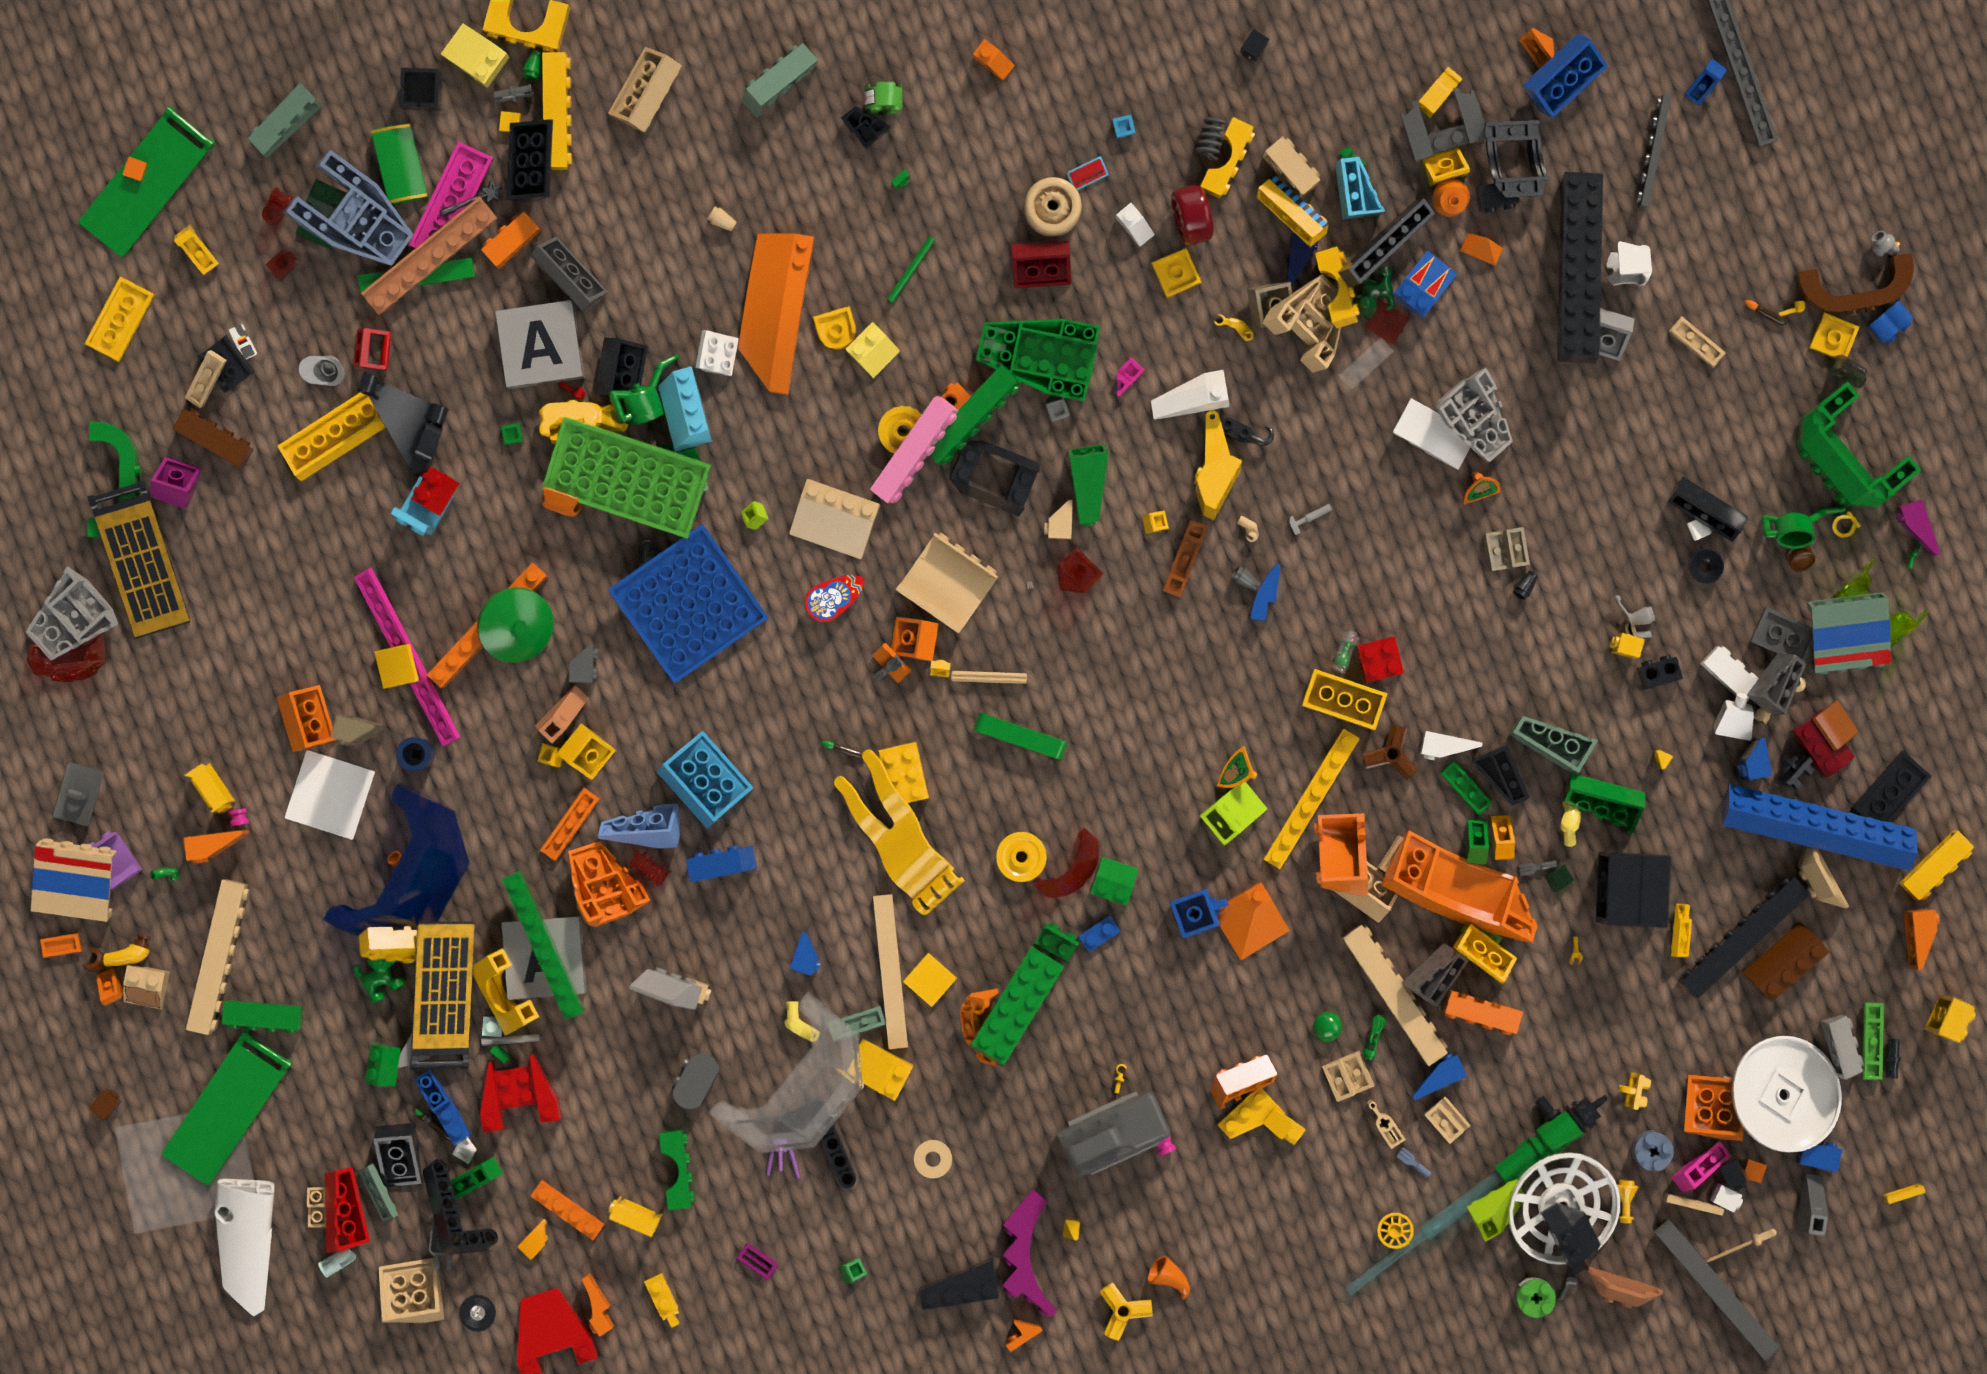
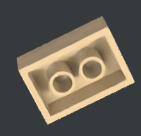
[1262,136,1320,199]

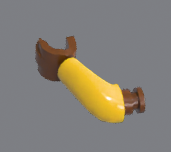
[82,933,151,972]

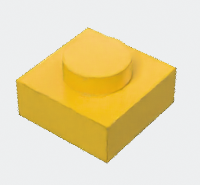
[930,660,951,677]

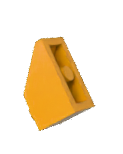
[1490,815,1515,860]

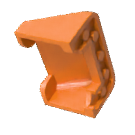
[1314,813,1368,896]

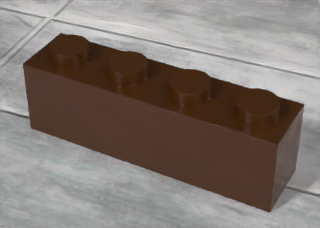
[172,408,254,469]

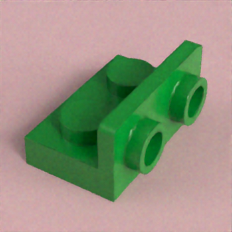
[1035,922,1079,962]

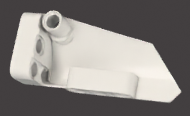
[215,1179,274,1316]

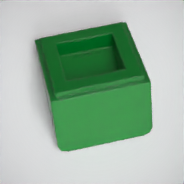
[838,1257,867,1284]

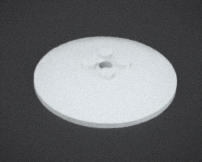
[1732,1036,1842,1152]

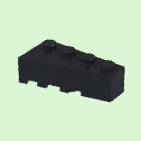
[919,1257,999,1310]

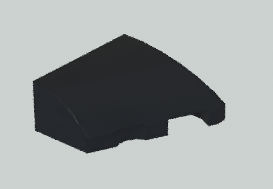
[841,106,891,148]

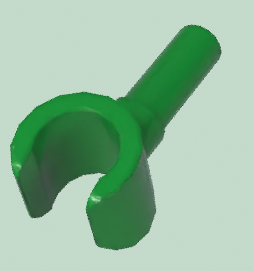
[1339,148,1366,166]

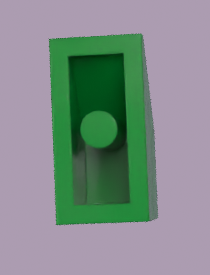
[1466,820,1489,864]

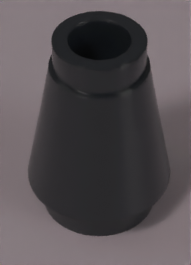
[1512,571,1538,600]

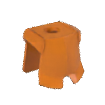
[542,487,582,517]

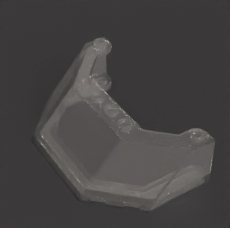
[709,993,863,1153]

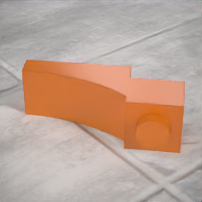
[581,1273,614,1337]

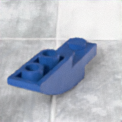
[414,1069,472,1146]

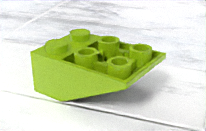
[1199,782,1267,846]
[1467,1179,1524,1242]

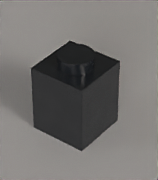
[1240,29,1270,62]
[1720,1160,1750,1191]

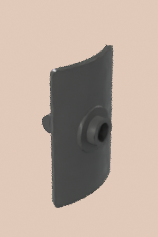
[52,762,104,827]

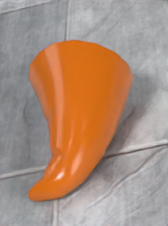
[1147,1256,1190,1301]

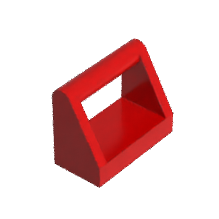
[353,328,392,370]

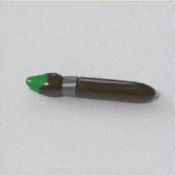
[415,1109,451,1140]

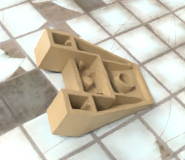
[1262,274,1341,373]

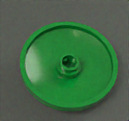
[477,587,554,663]

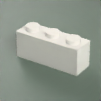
[1700,646,1759,701]

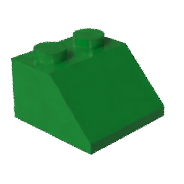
[1090,857,1138,906]
[365,1042,401,1086]

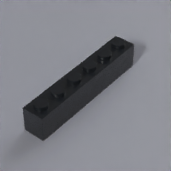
[1338,199,1435,287]

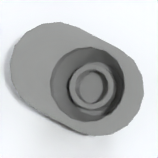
[298,355,345,386]

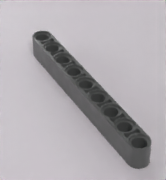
[1654,1220,1781,1362]

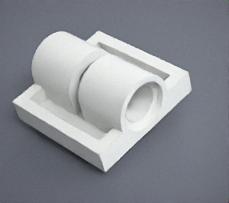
[695,330,739,376]

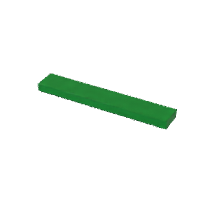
[358,258,475,295]

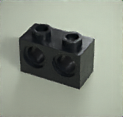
[1637,654,1683,690]

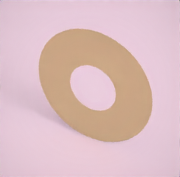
[914,1140,952,1178]

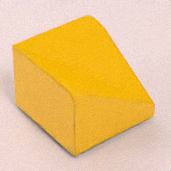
[1063,1218,1080,1240]

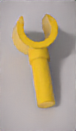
[1779,301,1805,317]
[1569,937,1583,965]

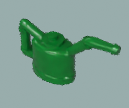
[609,354,680,426]
[1761,506,1846,549]

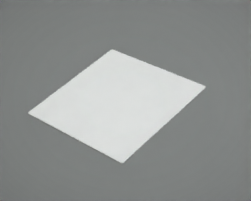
[285,750,375,840]

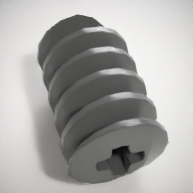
[1195,118,1228,161]

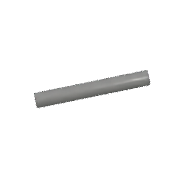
[481,1034,540,1046]

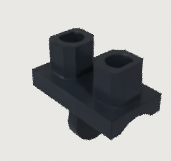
[1778,753,1815,789]

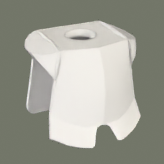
[1606,241,1652,286]

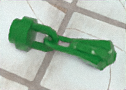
[1362,1014,1387,1060]

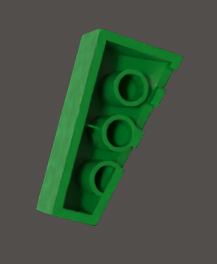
[1564,773,1645,834]

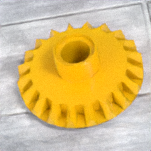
[878,405,922,454]
[996,832,1047,882]

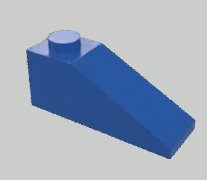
[1411,1053,1467,1100]

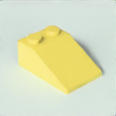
[441,24,510,88]

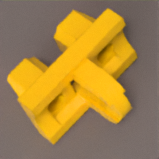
[1618,1072,1651,1110]

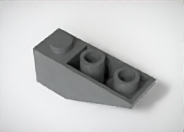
[1796,1173,1828,1236]

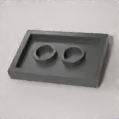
[1750,607,1813,662]

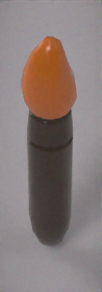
[1745,300,1786,326]

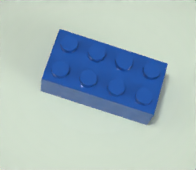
[1522,33,1608,118]

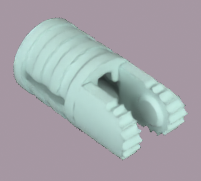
[318,1248,356,1278]

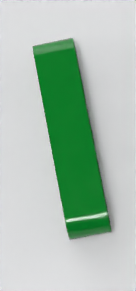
[973,712,1068,760]

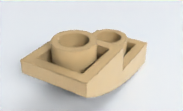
[307,1187,326,1228]

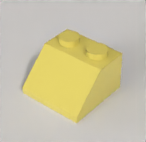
[846,322,900,378]

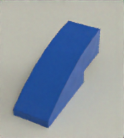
[1249,564,1281,621]

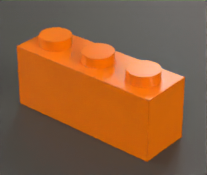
[481,212,541,269]

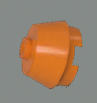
[1432,179,1470,217]

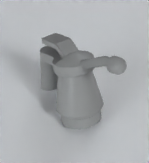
[1615,595,1655,638]

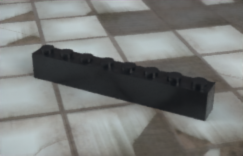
[1679,877,1810,999]

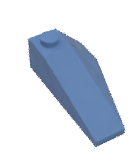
[598,804,680,848]

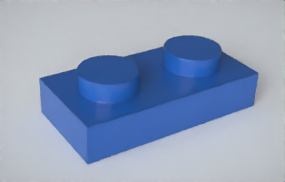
[1078,915,1121,952]

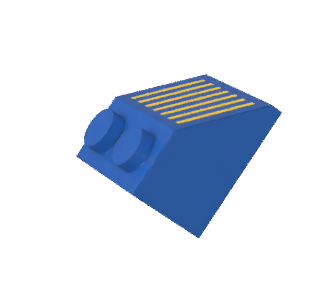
[1737,738,1772,780]

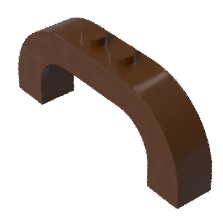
[1794,253,1914,315]

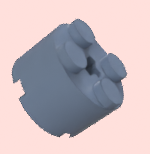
[1631,1130,1674,1171]

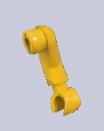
[1214,314,1254,341]

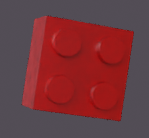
[1355,636,1404,683]

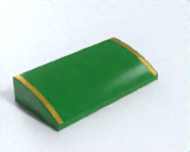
[371,123,428,206]

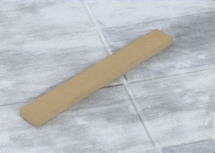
[873,894,908,1049]

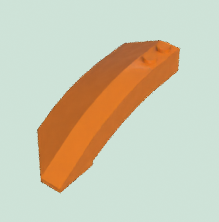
[738,233,814,395]
[1382,830,1538,943]

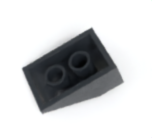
[373,1123,422,1187]

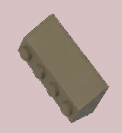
[331,715,387,745]

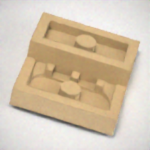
[1322,1050,1375,1102]

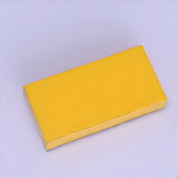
[1883,1184,1926,1204]

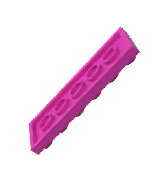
[409,141,494,248]

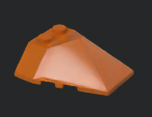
[567,841,651,927]

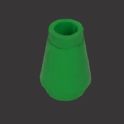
[522,51,542,81]

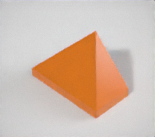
[1518,28,1554,69]
[1460,233,1503,266]

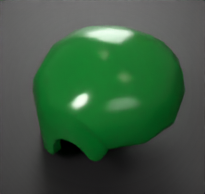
[1313,1011,1342,1042]

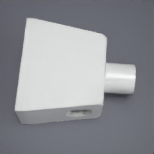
[1713,693,1754,741]

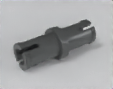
[494,84,534,104]

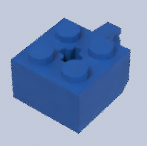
[1170,888,1229,938]

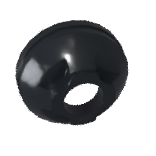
[1688,549,1724,584]

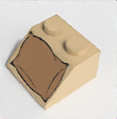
[123,964,170,1009]

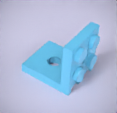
[391,477,454,536]

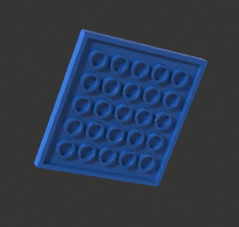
[608,523,769,684]

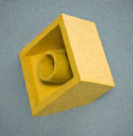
[557,723,616,780]

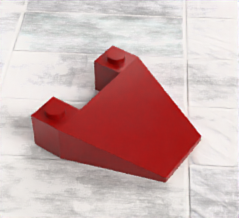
[517,1288,599,1374]

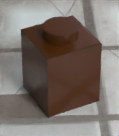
[88,1089,122,1121]

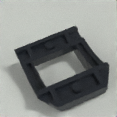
[1485,120,1549,198]
[949,440,1040,517]

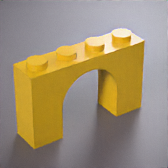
[483,0,571,52]
[473,949,539,1036]

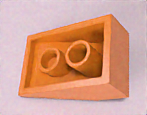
[184,830,250,864]
[1903,909,1940,970]

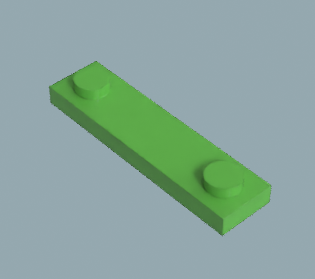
[1862,1002,1884,1080]

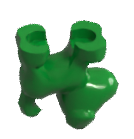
[353,958,407,1004]

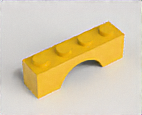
[1201,117,1255,199]
[1315,246,1360,329]

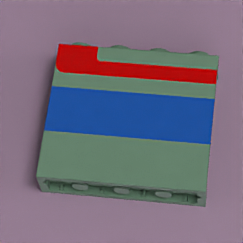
[1807,592,1892,674]

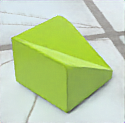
[741,501,769,530]

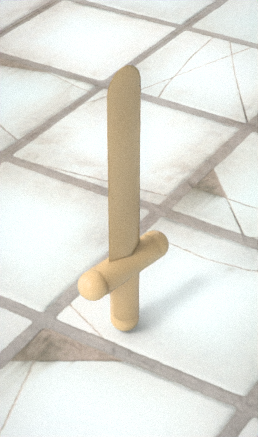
[1706,1229,1777,1262]

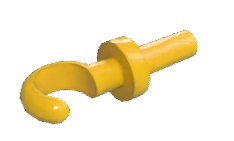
[1114,1064,1127,1094]

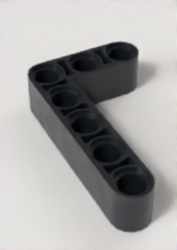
[773,1098,857,1188]
[423,1159,498,1255]

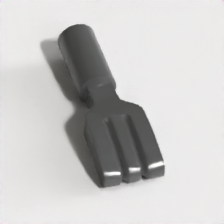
[873,655,904,682]
[1518,860,1557,876]

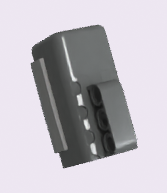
[1057,1090,1171,1179]

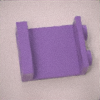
[89,831,143,891]

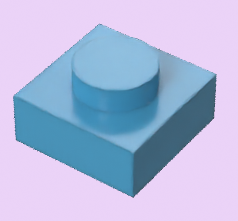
[1112,114,1136,139]

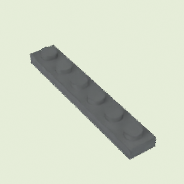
[1636,93,1672,209]

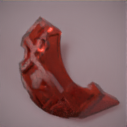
[26,633,107,682]
[1034,827,1099,898]

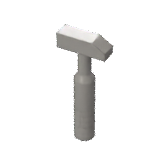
[1289,504,1332,535]

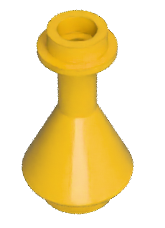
[1616,1179,1639,1223]

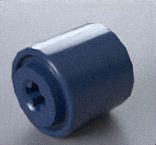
[396,737,435,771]

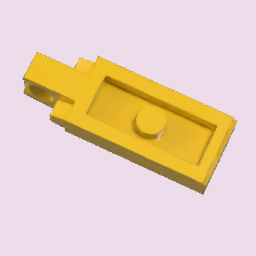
[1671,904,1692,958]
[644,1273,679,1328]

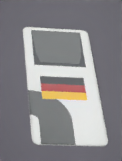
[229,324,257,359]

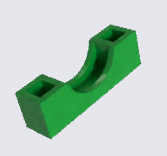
[659,1129,695,1210]

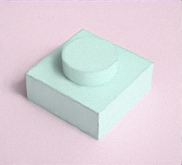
[482,1016,502,1037]

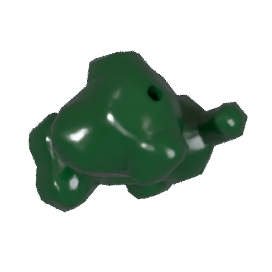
[1352,266,1395,319]

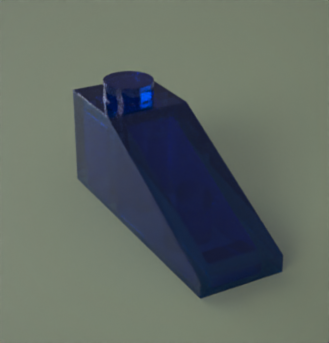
[1286,231,1318,287]

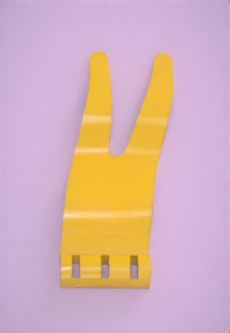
[834,749,965,915]

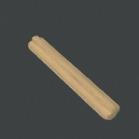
[951,671,1027,684]

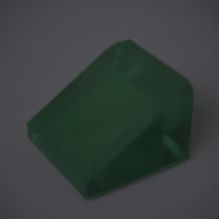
[1544,864,1574,892]

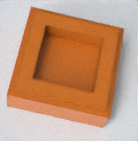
[122,157,148,182]
[1744,1159,1767,1184]

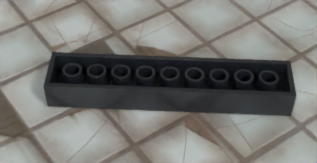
[1557,171,1603,364]

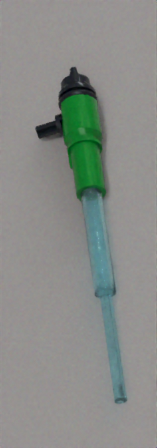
[1346,1095,1608,1295]

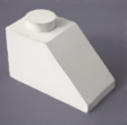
[1116,203,1155,247]

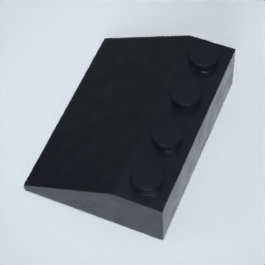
[506,119,553,203]

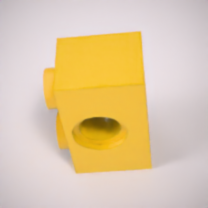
[1610,633,1645,659]

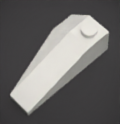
[1151,370,1230,420]

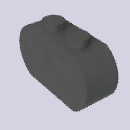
[672,1052,720,1109]

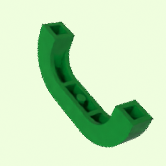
[87,422,142,538]

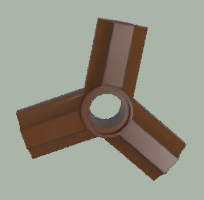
[1362,724,1418,780]

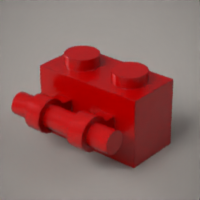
[411,466,460,516]

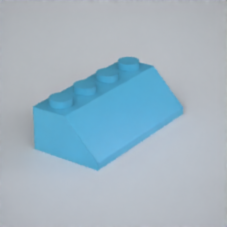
[658,366,712,452]

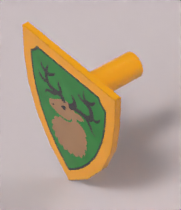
[1217,746,1257,788]

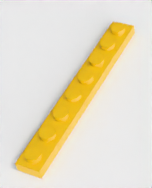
[1264,728,1360,869]

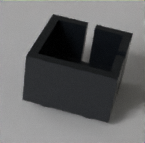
[399,68,443,111]

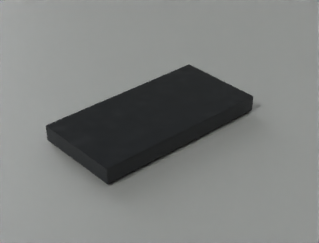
[1851,750,1931,822]

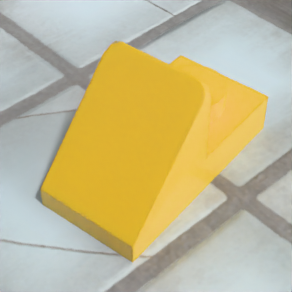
[1263,1108,1305,1145]

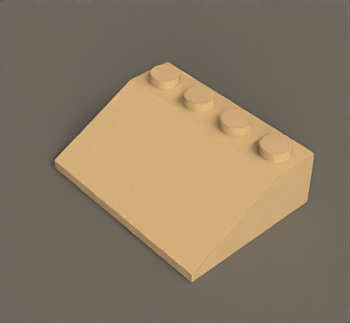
[789,479,880,559]

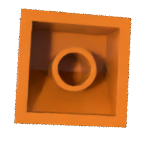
[891,617,939,661]

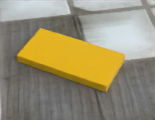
[84,276,155,362]

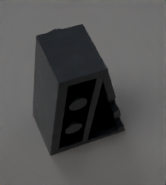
[1471,744,1530,806]

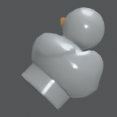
[1871,231,1900,256]

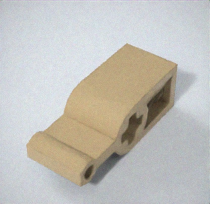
[1367,1100,1406,1149]

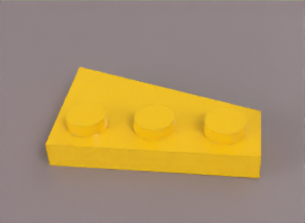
[1217,1089,1285,1139]

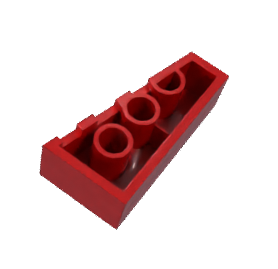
[325,1167,370,1253]

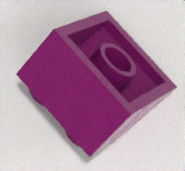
[150,457,201,509]

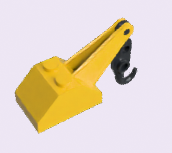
[1194,410,1274,521]

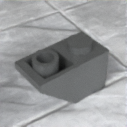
[569,644,599,683]

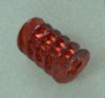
[628,848,672,888]

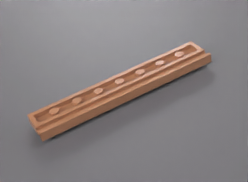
[361,196,498,315]

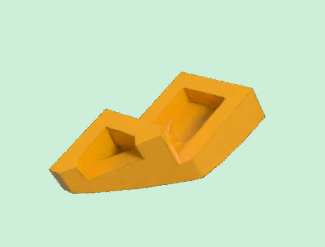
[517,1219,548,1260]

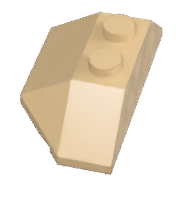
[1798,845,1849,908]

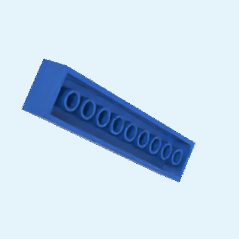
[1722,784,1918,871]

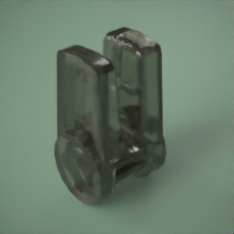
[1831,355,1868,388]

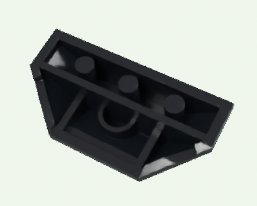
[1540,1203,1601,1276]

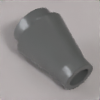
[1231,566,1261,592]

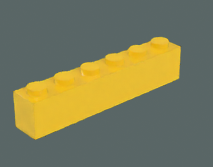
[542,52,572,170]

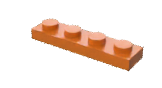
[530,1180,604,1240]

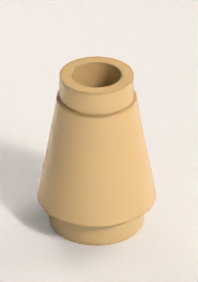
[707,207,737,231]

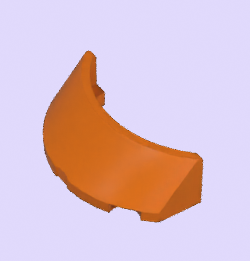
[960,989,999,1066]

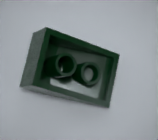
[296,179,347,250]

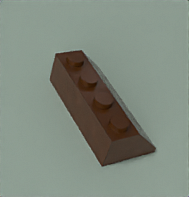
[1742,922,1830,1002]

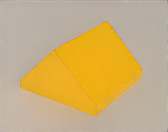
[1422,147,1470,187]

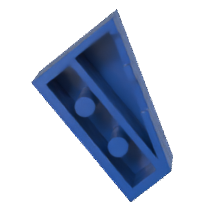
[686,845,757,882]

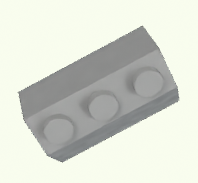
[1599,308,1634,361]
[629,967,702,1010]
[1820,1015,1864,1079]

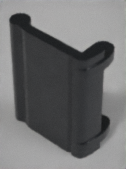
[197,335,255,393]

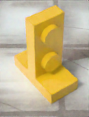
[174,225,219,275]

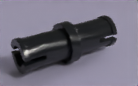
[1885,1039,1901,1079]

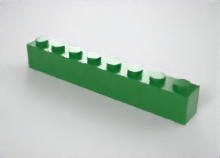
[501,870,585,1020]

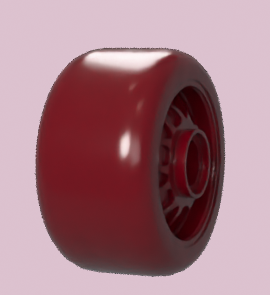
[1171,185,1214,245]

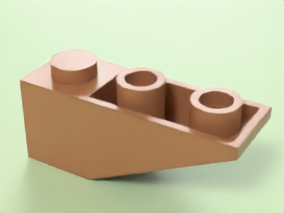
[535,685,589,743]

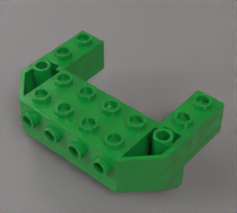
[1796,381,1921,508]

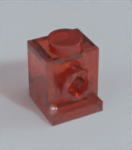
[265,249,298,281]

